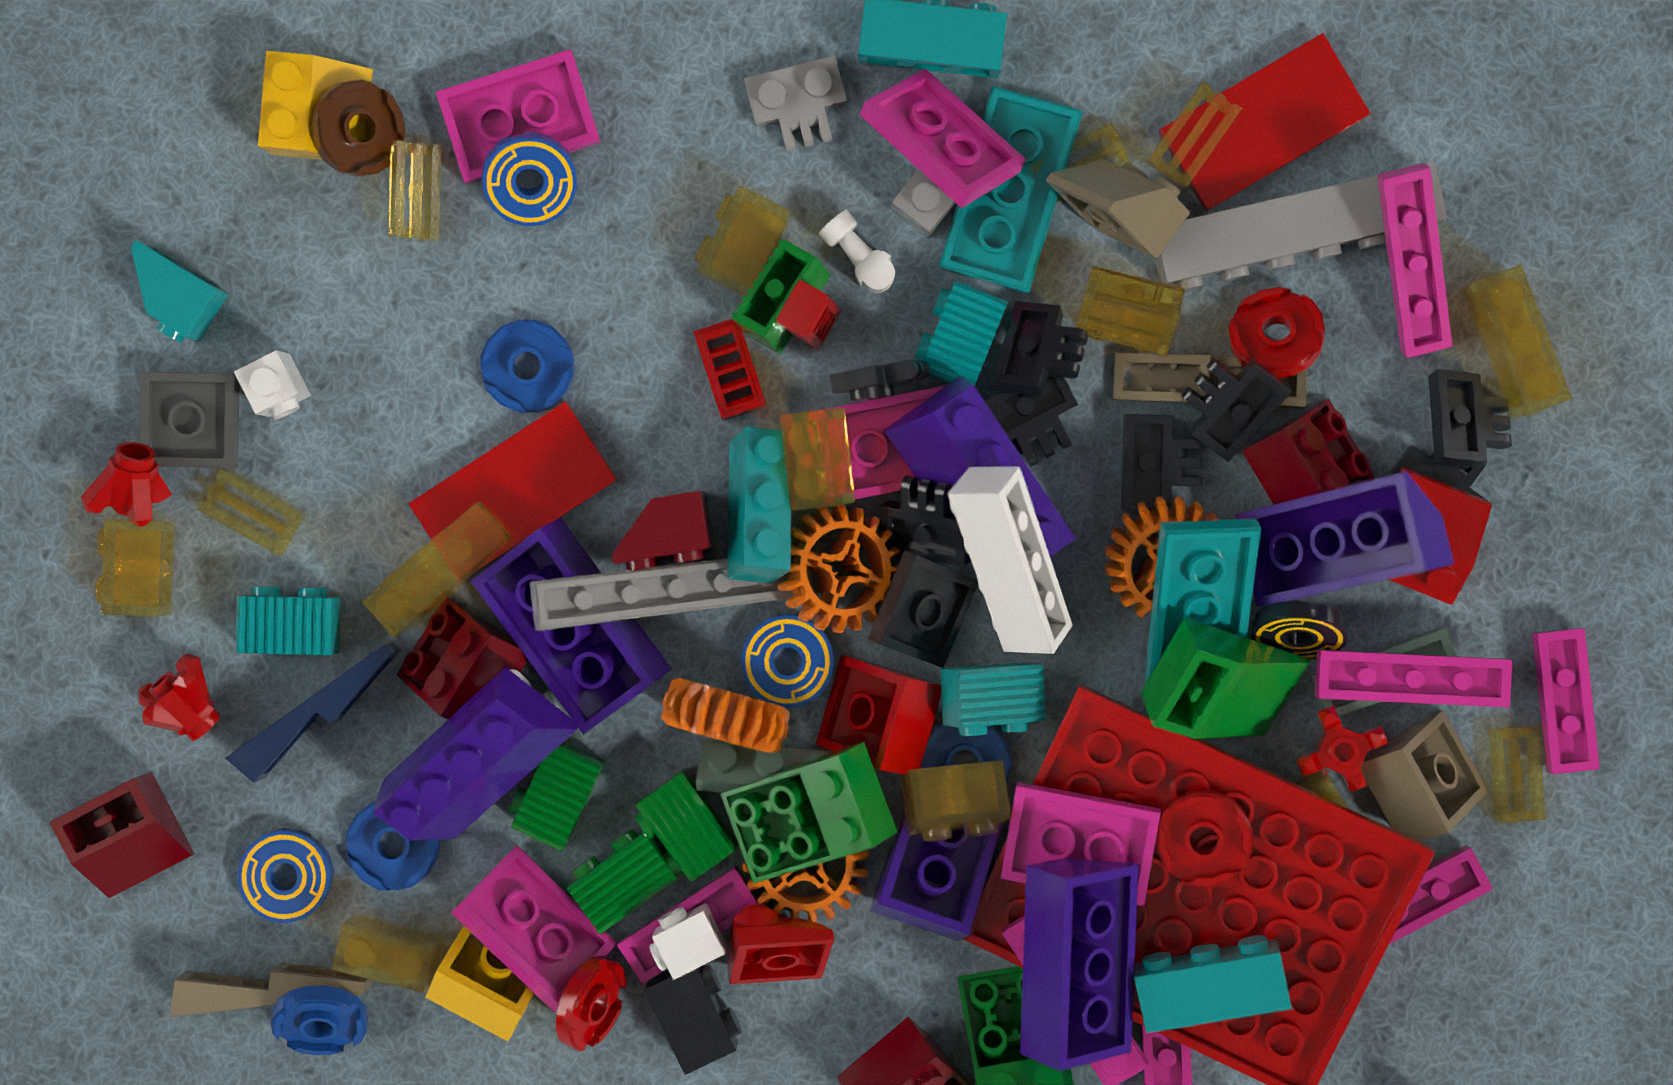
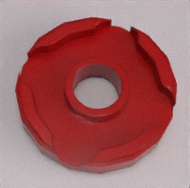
[1228,287,1325,378]
[1156,790,1253,887]
[555,956,627,1052]

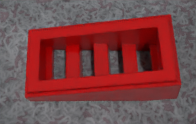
[776,280,841,351]
[693,318,767,421]

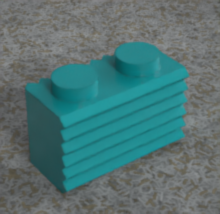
[914,281,1008,386]
[236,586,341,655]
[941,662,1047,736]

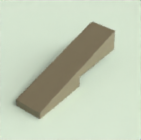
[1113,353,1308,409]
[170,963,374,1017]

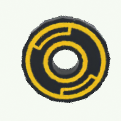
[1251,600,1348,659]

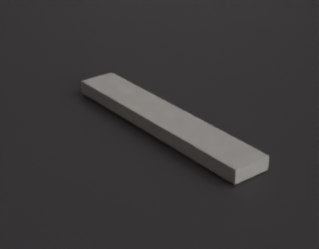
[530,558,814,631]

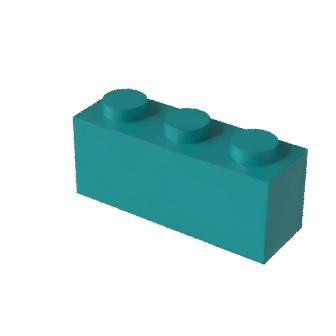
[858,0,1007,79]
[727,426,791,583]
[1134,935,1292,1033]

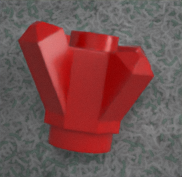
[80,442,172,527]
[138,654,220,741]
[1296,705,1389,792]

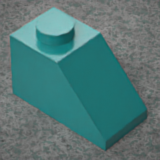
[131,240,229,343]

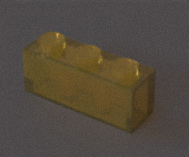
[1462,264,1572,418]

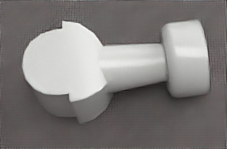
[818,209,895,293]

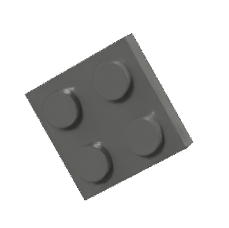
[139,372,240,468]

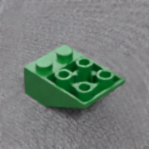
[1140,618,1311,739]
[721,742,897,883]
[957,966,1074,1085]

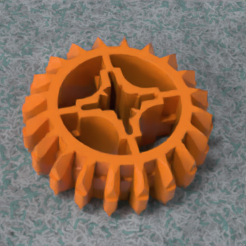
[1104,496,1218,618]
[777,505,901,633]
[661,678,790,753]
[742,849,869,922]

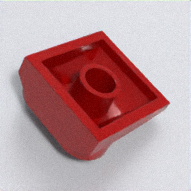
[727,904,834,985]

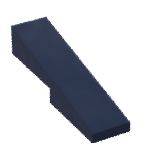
[225,642,401,783]

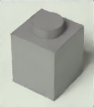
[891,169,955,238]

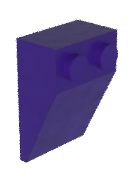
[870,769,1009,941]

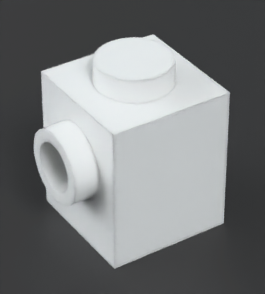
[234,350,311,420]
[650,903,728,980]

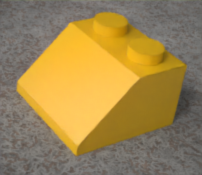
[258,51,373,160]
[425,926,535,1042]

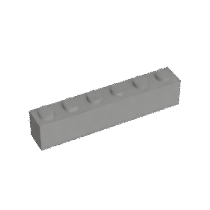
[1155,162,1447,292]

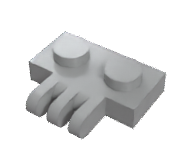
[744,55,847,152]

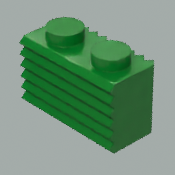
[732,239,831,355]
[508,742,606,851]
[635,768,739,882]
[567,828,678,934]

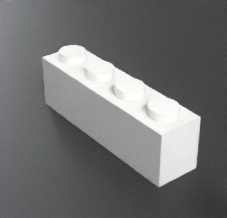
[948,467,1073,654]

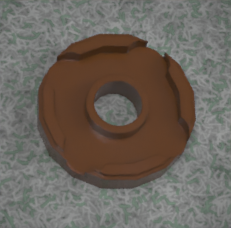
[310,80,405,177]

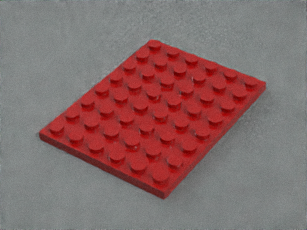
[963,684,1436,1085]

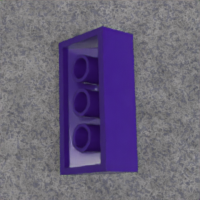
[883,376,1076,557]
[1235,472,1454,607]
[471,518,672,735]
[372,667,579,840]
[1020,858,1138,1071]

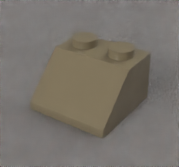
[1046,159,1190,260]
[1361,710,1489,842]

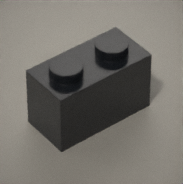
[644,965,742,1075]

